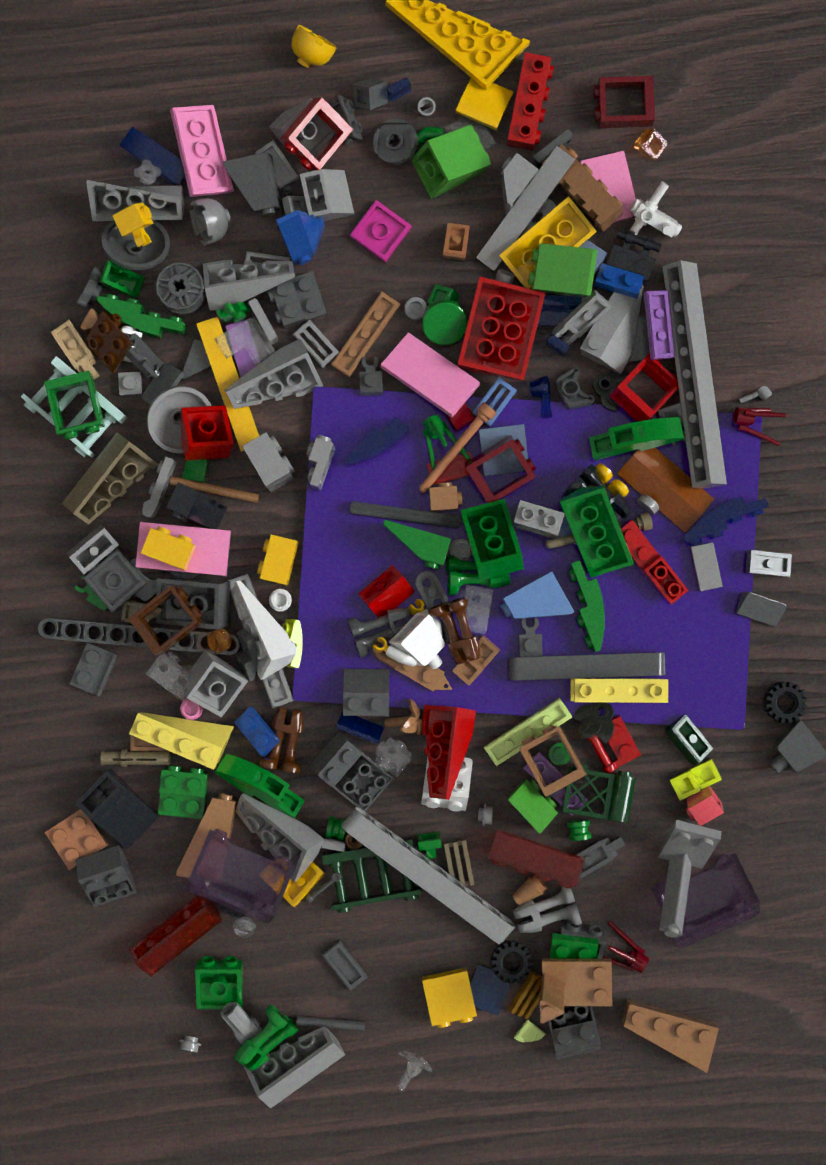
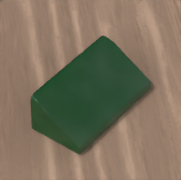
[664,714,713,764]

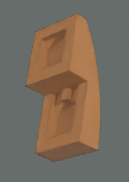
[452,635,501,686]

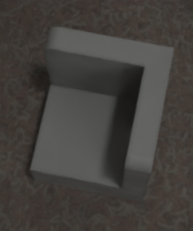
[353,78,388,110]

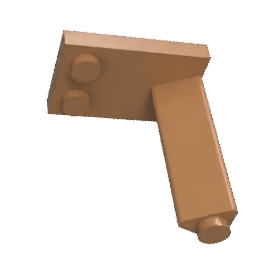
[540,958,612,1023]

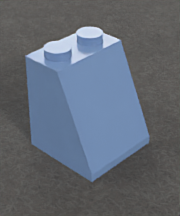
[500,572,574,620]

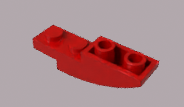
[620,519,689,605]

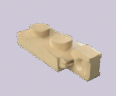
[51,320,100,380]

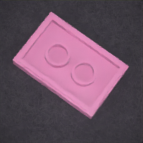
[580,151,636,227]

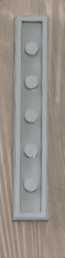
[476,146,576,271]
[229,574,294,708]

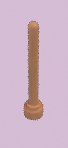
[419,402,497,493]

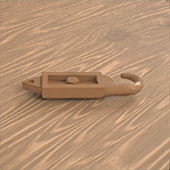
[372,639,452,692]

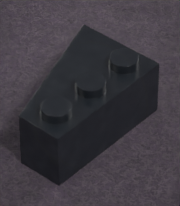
[167,482,227,529]

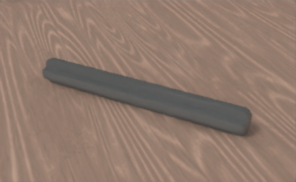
[349,501,461,528]

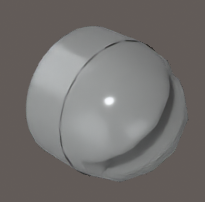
[417,97,436,116]
[495,269,515,284]

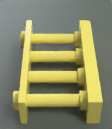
[570,678,668,703]

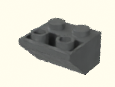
[76,845,137,907]

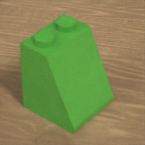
[411,125,492,199]
[528,243,598,298]

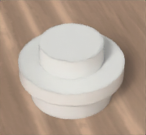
[269,589,292,611]

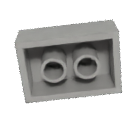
[242,432,295,493]

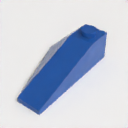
[276,210,325,266]

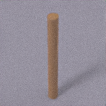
[170,476,259,503]

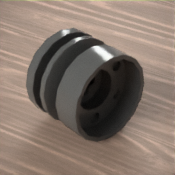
[156,262,207,317]

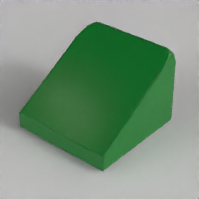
[427,284,460,305]
[182,459,209,483]

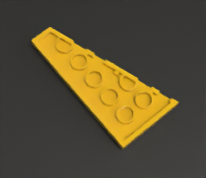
[385,0,530,90]

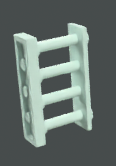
[21,356,128,458]

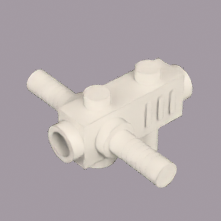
[629,181,682,238]

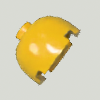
[291,25,337,68]

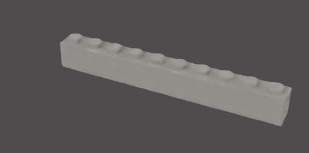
[663,260,727,489]

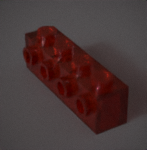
[488,830,586,889]
[128,893,223,977]

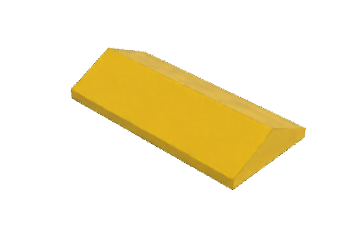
[499,196,597,289]

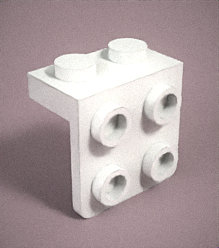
[421,757,473,811]

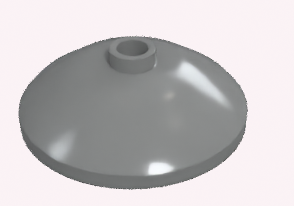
[147,386,212,453]

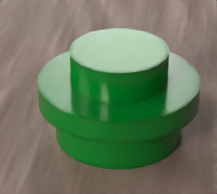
[548,743,570,765]

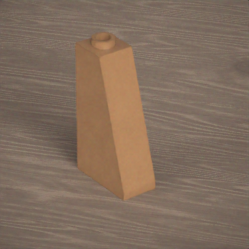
[176,793,237,883]

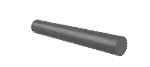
[297,1016,365,1031]

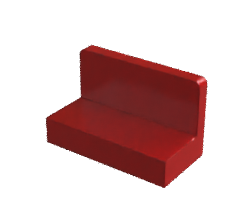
[358,565,415,618]

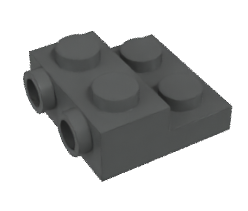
[267,271,327,329]

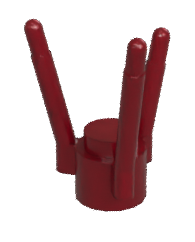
[733,407,787,446]
[602,921,649,973]

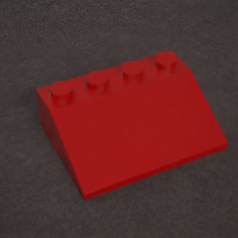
[457,277,546,381]

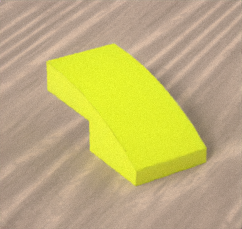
[670,758,722,801]

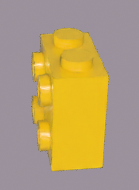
[422,967,477,1028]

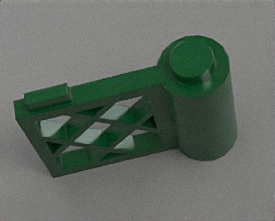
[561,764,636,823]

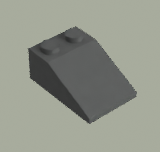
[156,578,231,630]

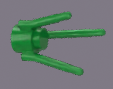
[423,415,470,469]

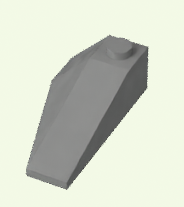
[203,260,295,311]
[580,285,644,375]
[225,339,323,409]
[235,793,324,882]

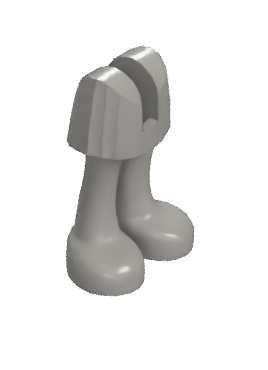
[513,883,582,933]

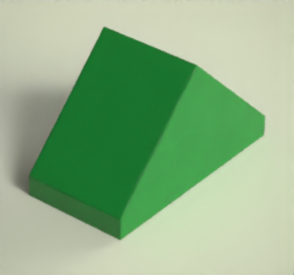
[100,260,144,298]

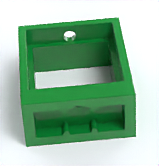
[44,371,105,440]

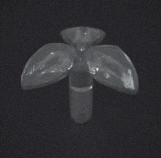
[397,1050,433,1091]

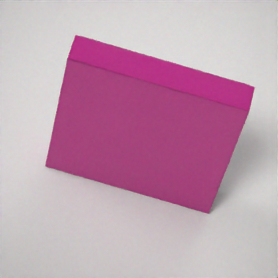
[349,200,412,263]

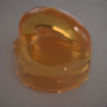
[207,628,231,653]

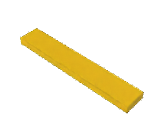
[196,317,259,452]

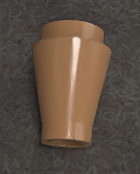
[512,874,547,905]

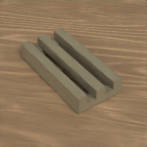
[444,839,474,886]

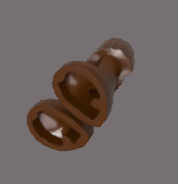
[428,597,480,665]
[258,706,303,774]

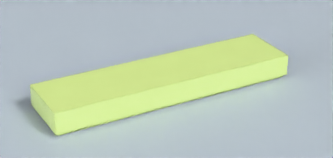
[484,697,572,766]

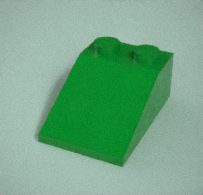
[383,520,451,570]

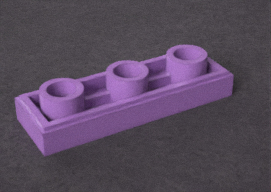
[523,752,587,816]

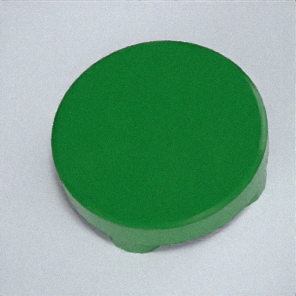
[422,300,468,345]

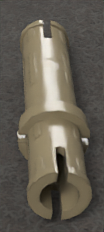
[100,749,171,767]

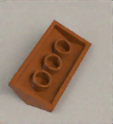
[617,448,714,533]

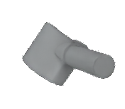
[739,386,772,403]

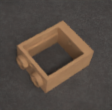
[519,724,587,797]

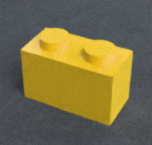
[141,526,196,571]
[257,535,299,586]

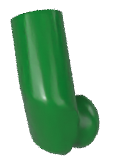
[417,126,444,146]

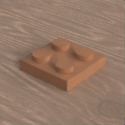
[45,809,109,871]

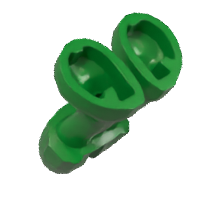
[445,555,511,596]
[234,1004,299,1071]

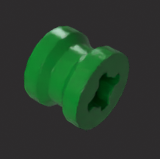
[325,815,346,841]
[567,819,592,841]

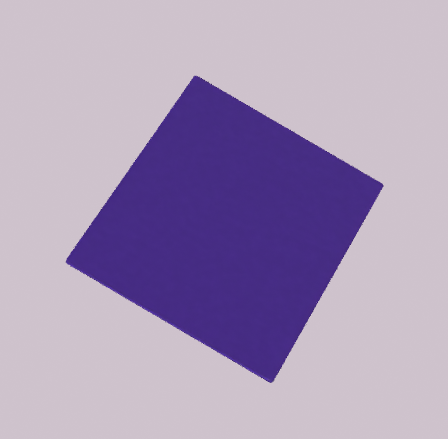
[293,387,762,730]

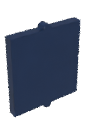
[470,964,511,1016]

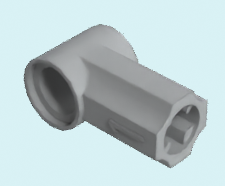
[220,1001,262,1045]

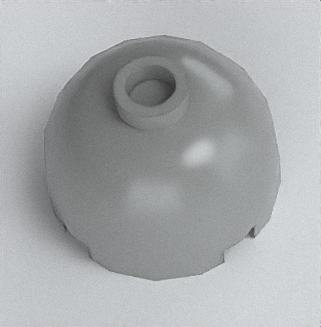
[190,198,230,245]

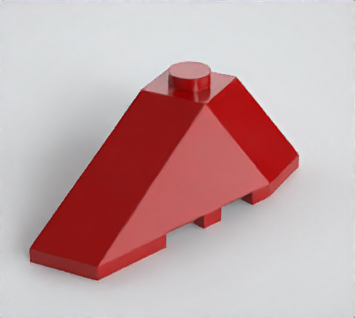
[422,705,476,800]

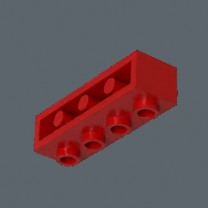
[507,52,554,151]

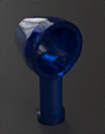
[530,376,553,418]

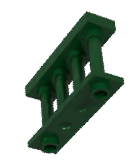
[322,837,422,913]

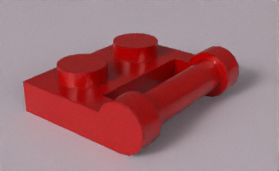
[586,714,641,773]

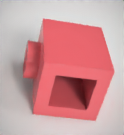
[686,786,724,826]

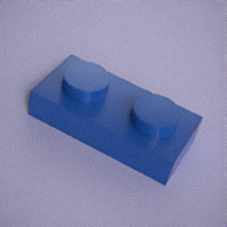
[594,263,645,299]
[234,707,280,756]

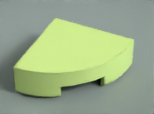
[513,1019,546,1042]

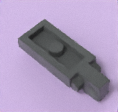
[563,836,626,882]

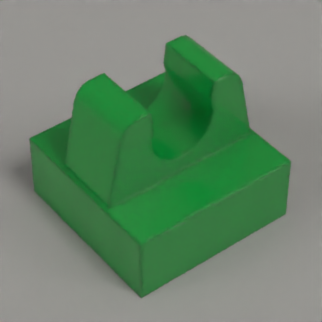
[417,831,442,859]

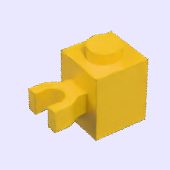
[112,203,154,247]

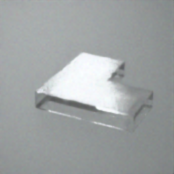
[215,316,276,366]

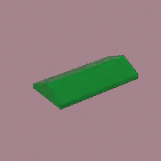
[560,486,634,578]

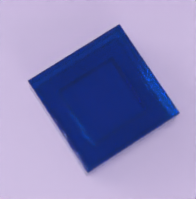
[388,78,411,101]
[545,334,570,357]

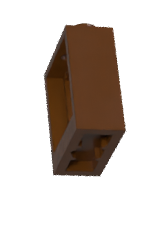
[128,585,203,655]

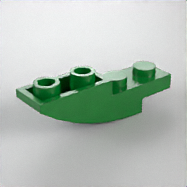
[97,294,187,339]
[589,417,685,461]
[568,560,605,652]
[214,753,305,818]

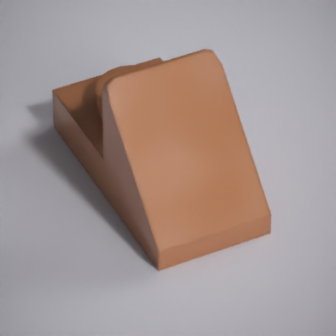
[443,223,470,261]

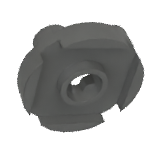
[373,118,418,165]

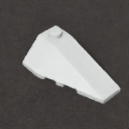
[231,581,296,680]

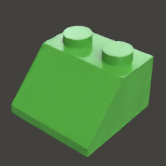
[506,778,558,834]

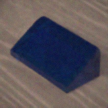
[336,712,384,744]

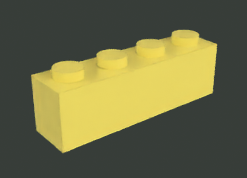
[129,712,234,770]

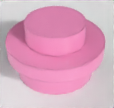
[180,699,203,720]

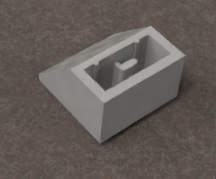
[300,169,354,221]

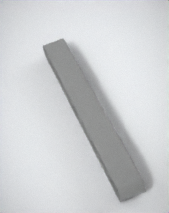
[341,807,516,944]

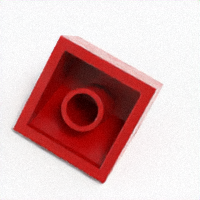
[181,405,234,461]

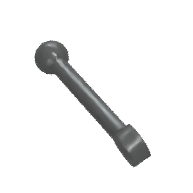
[305,872,342,903]

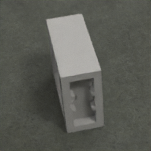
[512,500,565,539]

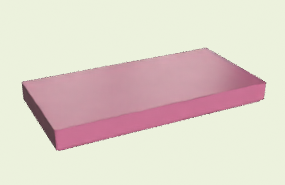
[170,105,234,197]
[381,332,480,418]
[135,522,231,576]

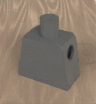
[770,720,826,773]

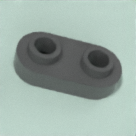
[416,571,449,609]

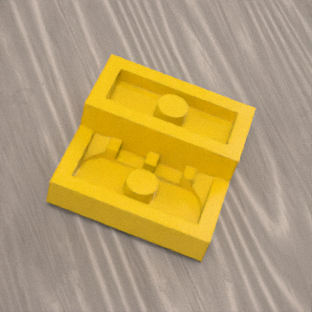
[455,78,514,130]
[259,858,326,907]

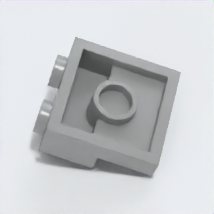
[306,434,335,491]

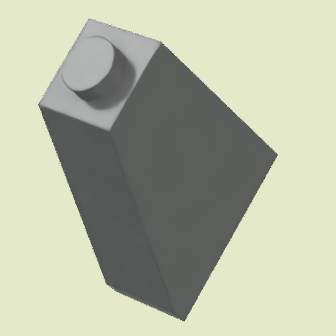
[223,152,281,216]

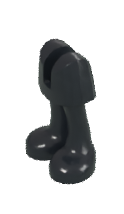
[564,463,632,525]

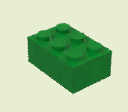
[460,499,524,581]

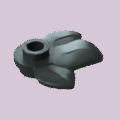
[592,371,635,412]
[574,702,615,744]

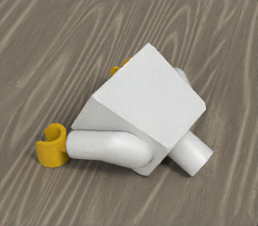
[372,599,445,669]

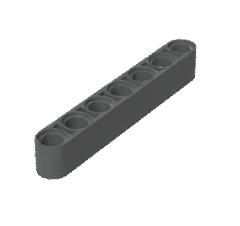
[508,652,666,681]

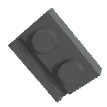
[70,642,119,697]

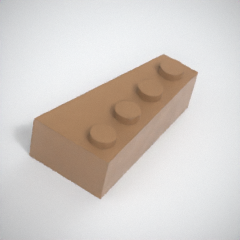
[542,144,623,232]
[621,999,719,1073]

